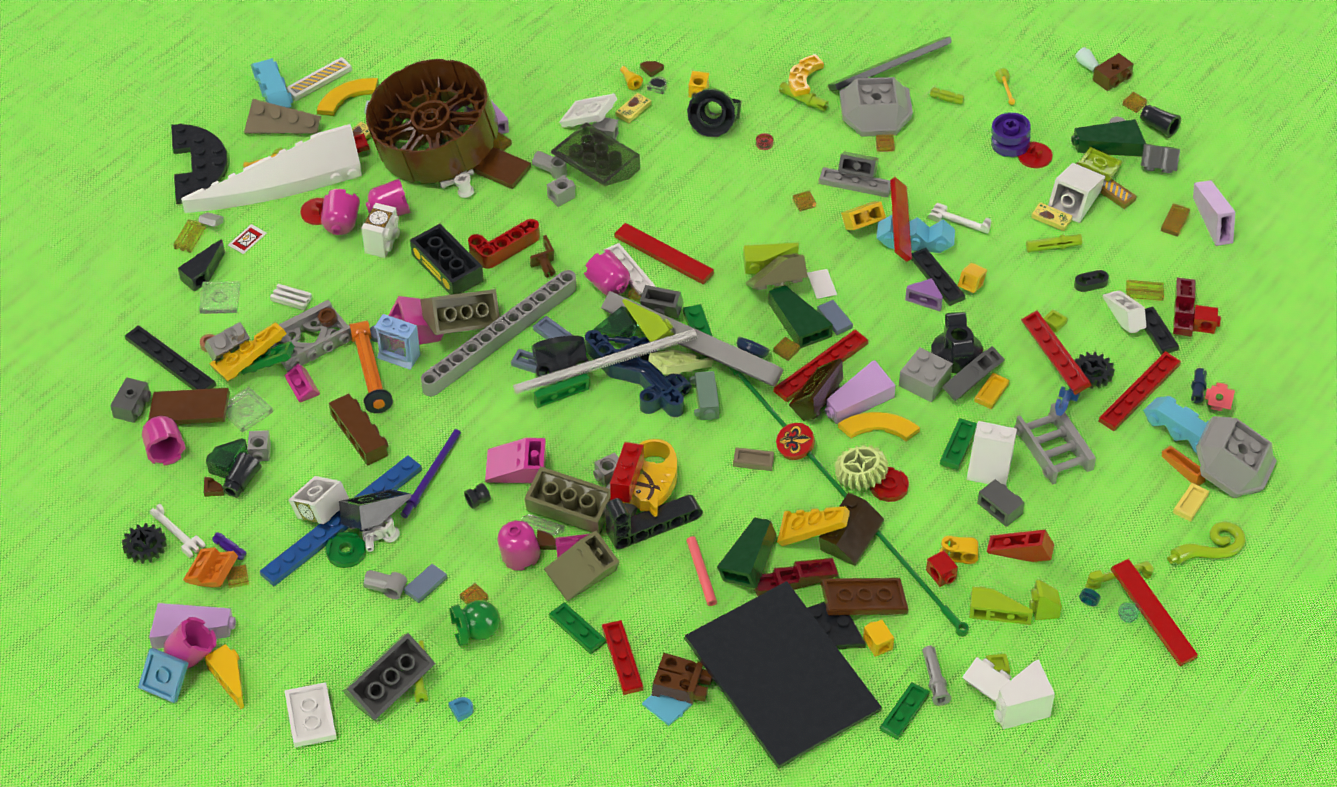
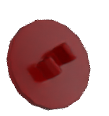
[1017,142,1053,169]
[300,198,324,225]

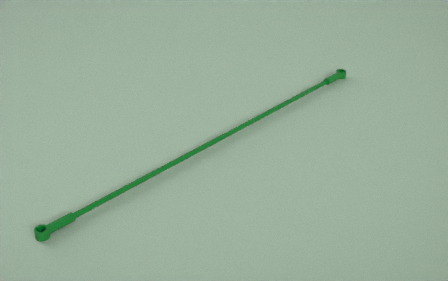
[729,367,969,637]

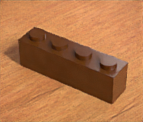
[329,393,389,466]

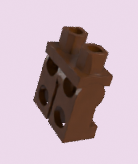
[652,653,713,705]

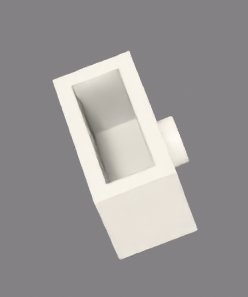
[962,657,1011,702]

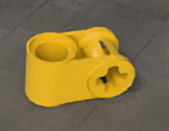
[940,536,978,564]

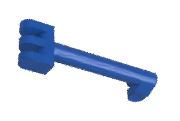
[1055,386,1080,416]

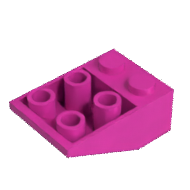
[485,438,546,483]

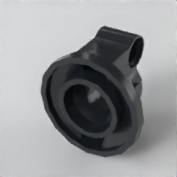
[687,88,742,137]
[931,312,983,373]
[532,335,589,378]

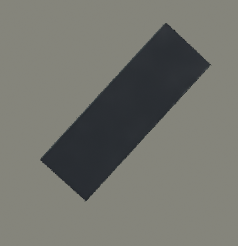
[1144,306,1179,355]

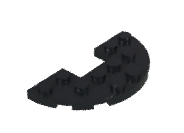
[171,124,228,205]

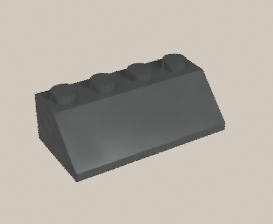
[342,633,436,720]

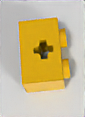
[841,201,886,230]

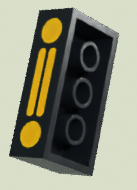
[410,223,484,295]

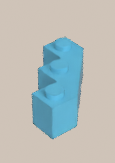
[251,58,293,108]
[877,215,955,253]
[1143,396,1208,454]

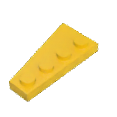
[209,322,287,382]
[777,506,850,546]

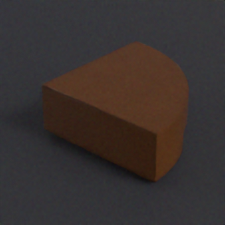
[640,61,664,77]
[203,477,224,497]
[537,529,556,550]

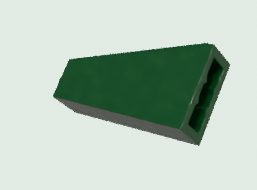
[1071,119,1146,157]
[768,285,833,349]
[717,517,777,589]

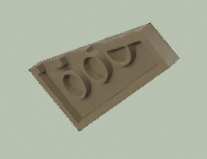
[244,99,321,134]

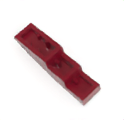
[1173,277,1195,336]
[755,558,838,596]

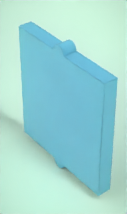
[642,695,693,726]

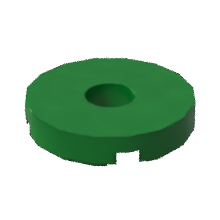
[326,532,366,568]

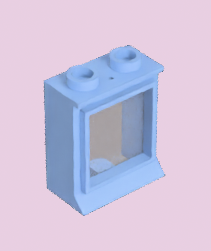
[374,314,420,370]

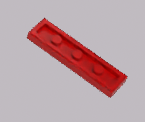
[602,620,643,695]

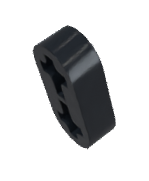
[1074,270,1109,292]

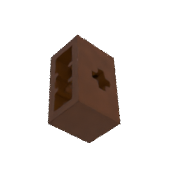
[1092,53,1134,91]

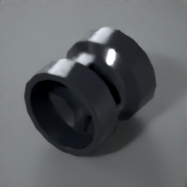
[464,483,491,509]

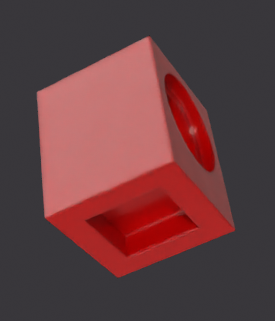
[1193,305,1221,334]
[926,550,958,587]

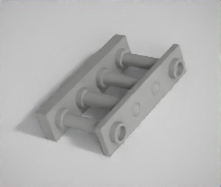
[1014,403,1096,485]

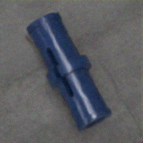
[1191,368,1207,404]

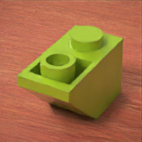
[1029,580,1062,620]

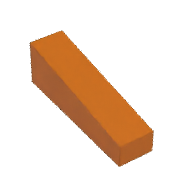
[1162,445,1205,486]

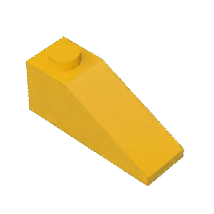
[205,644,244,709]

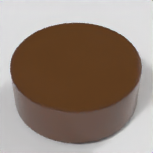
[318,308,338,327]

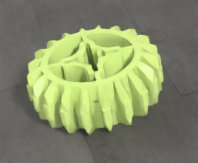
[835,444,888,491]

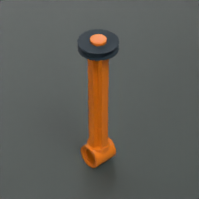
[349,320,393,413]

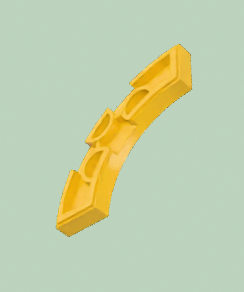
[788,54,824,97]
[317,78,378,116]
[838,412,920,441]

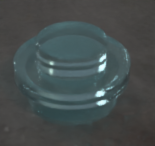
[1118,603,1139,623]

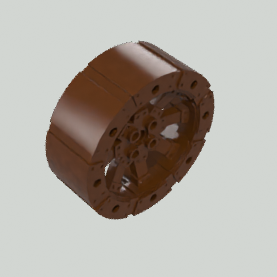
[366,59,498,183]

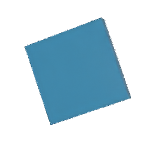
[138,648,189,703]

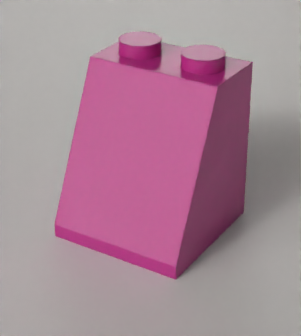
[388,296,444,349]

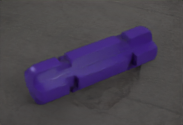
[212,532,246,560]

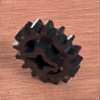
[1075,352,1115,389]
[122,523,167,564]

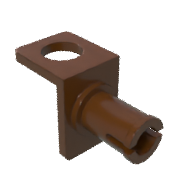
[530,235,556,277]

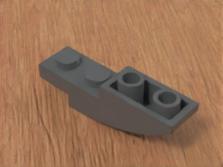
[942,346,1005,401]

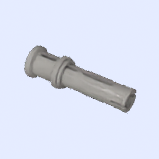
[922,645,951,706]

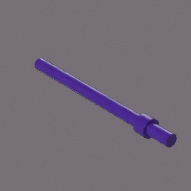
[400,429,461,518]

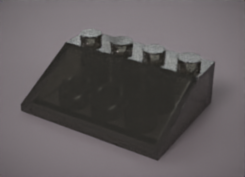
[551,122,640,186]

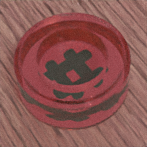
[756,133,773,150]

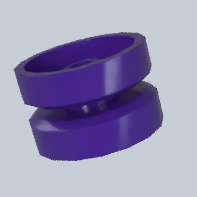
[991,112,1031,157]

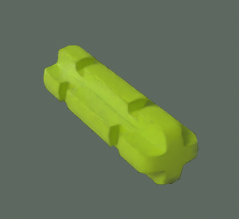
[930,87,964,105]

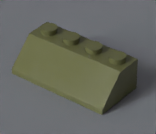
[420,289,500,335]
[524,466,611,535]

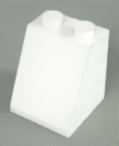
[1048,163,1105,223]
[967,421,1017,485]
[994,660,1055,729]

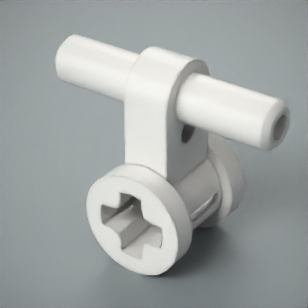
[440,169,474,198]
[363,516,400,552]

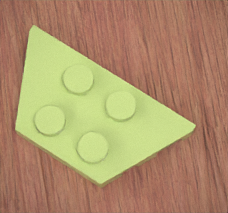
[648,349,713,375]

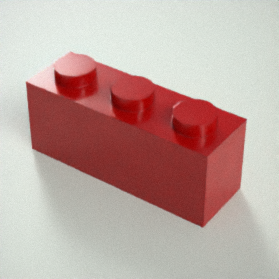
[610,442,644,503]

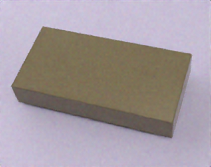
[733,447,774,471]

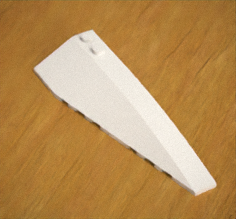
[181,124,362,213]

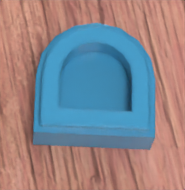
[448,697,473,722]

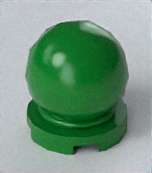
[449,600,500,646]

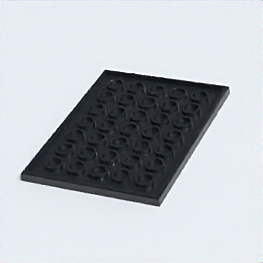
[684,581,882,768]

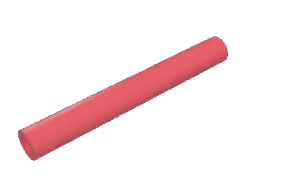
[686,536,717,606]

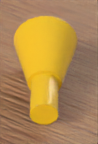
[620,66,643,90]

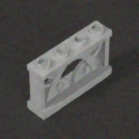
[270,300,352,372]

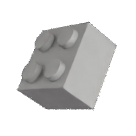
[899,347,953,402]

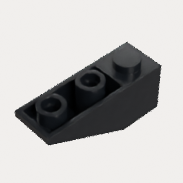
[178,239,225,292]

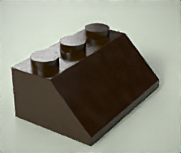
[789,358,843,421]
[819,492,884,566]

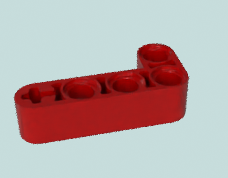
[468,219,540,269]

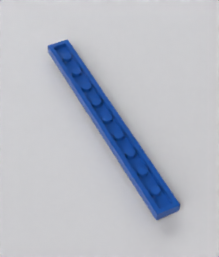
[260,455,422,586]

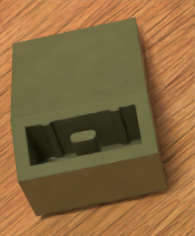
[746,253,808,290]
[544,530,620,601]

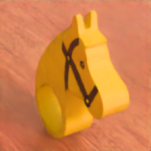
[623,439,677,517]

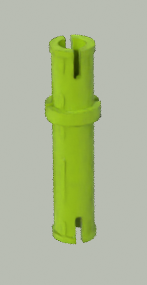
[779,82,829,111]
[1026,234,1082,252]

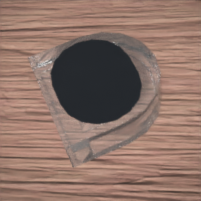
[647,76,667,94]

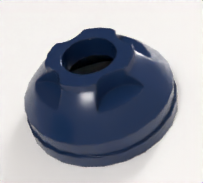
[736,337,770,359]

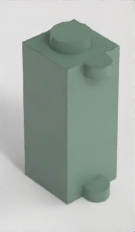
[689,371,719,420]

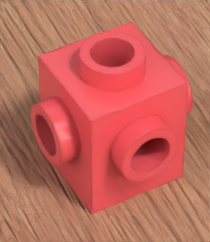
[1205,382,1235,411]

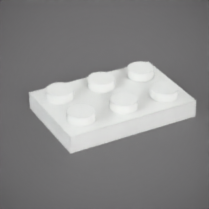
[559,93,617,127]
[285,682,337,747]

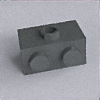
[640,285,684,318]
[110,377,151,423]

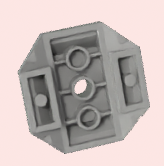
[839,77,913,137]
[1196,416,1277,498]

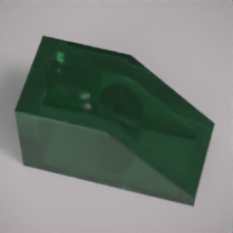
[594,306,639,337]
[206,438,248,479]

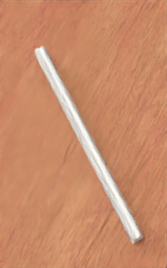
[513,329,698,395]

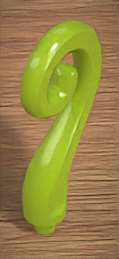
[1167,522,1245,564]

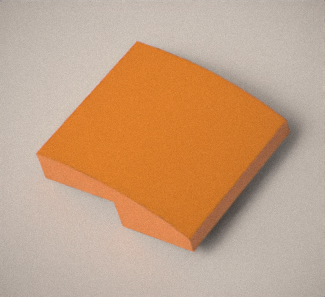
[183,547,238,587]

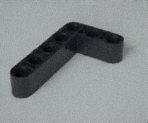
[605,495,703,549]

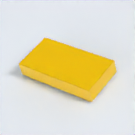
[974,373,1010,409]

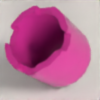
[366,179,411,216]
[321,189,360,235]
[584,249,630,296]
[142,416,186,465]
[497,520,541,571]
[164,617,216,669]

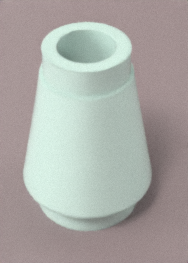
[1075,47,1100,72]

